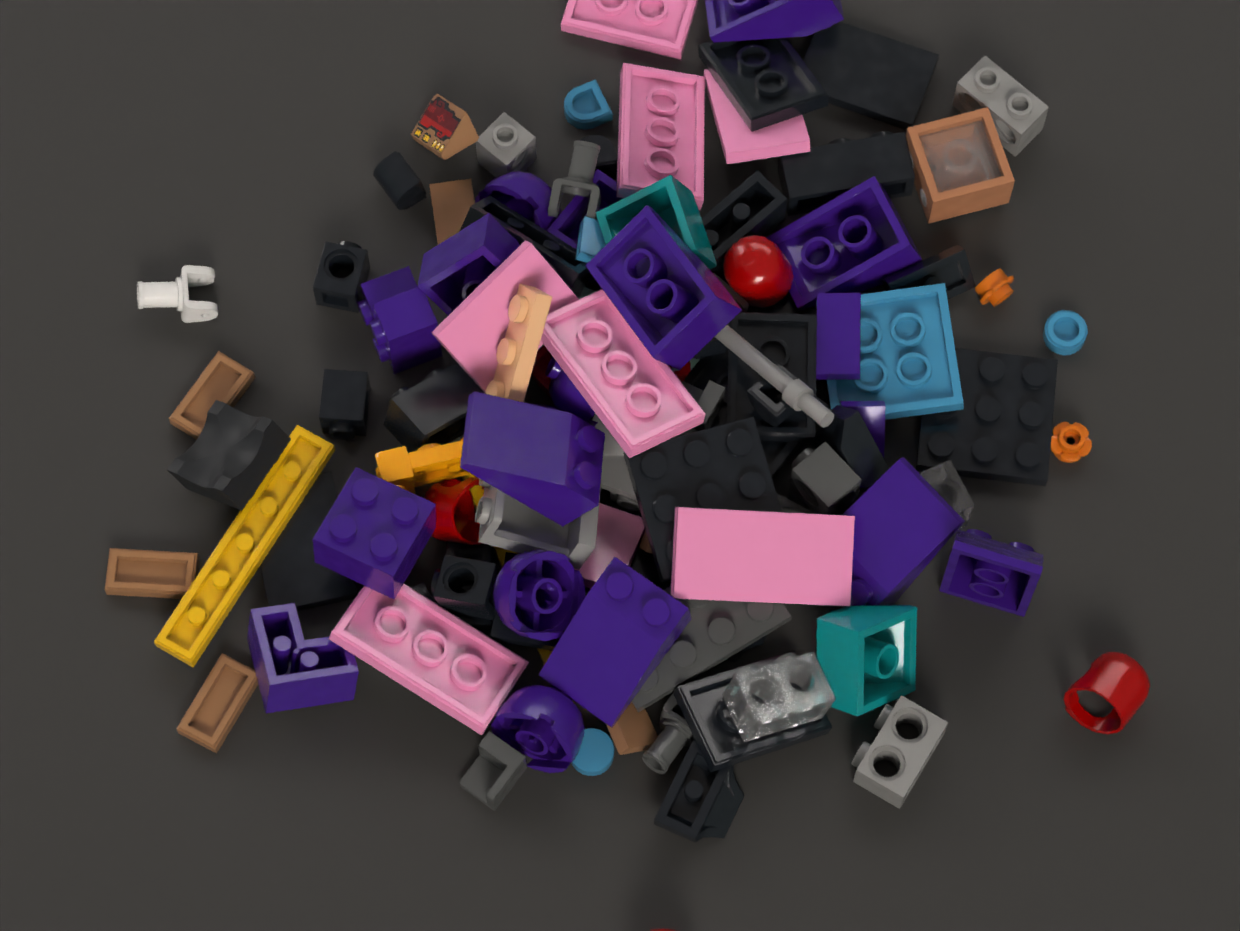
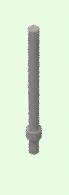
[715,325,834,428]

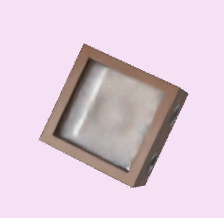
[906,107,1015,224]

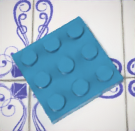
[816,283,964,420]

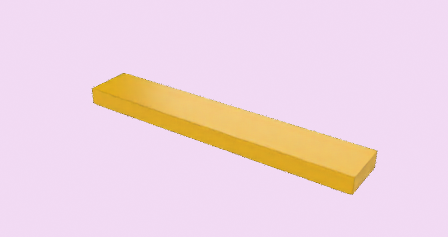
[154,425,335,667]

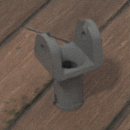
[548,141,601,219]
[642,694,695,774]

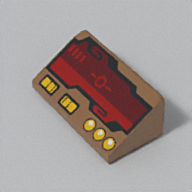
[411,94,479,160]

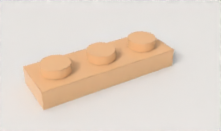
[485,284,552,402]

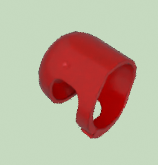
[723,235,794,308]
[425,477,484,545]
[1064,652,1150,734]

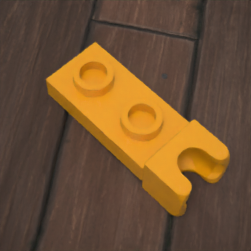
[375,437,471,494]

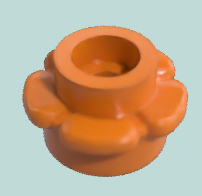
[974,268,1014,307]
[1050,421,1092,463]

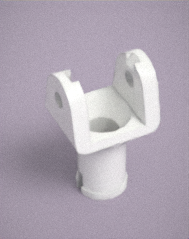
[137,265,218,323]

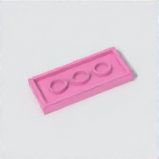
[616,63,705,210]
[541,289,706,459]
[671,507,855,606]
[329,584,529,736]

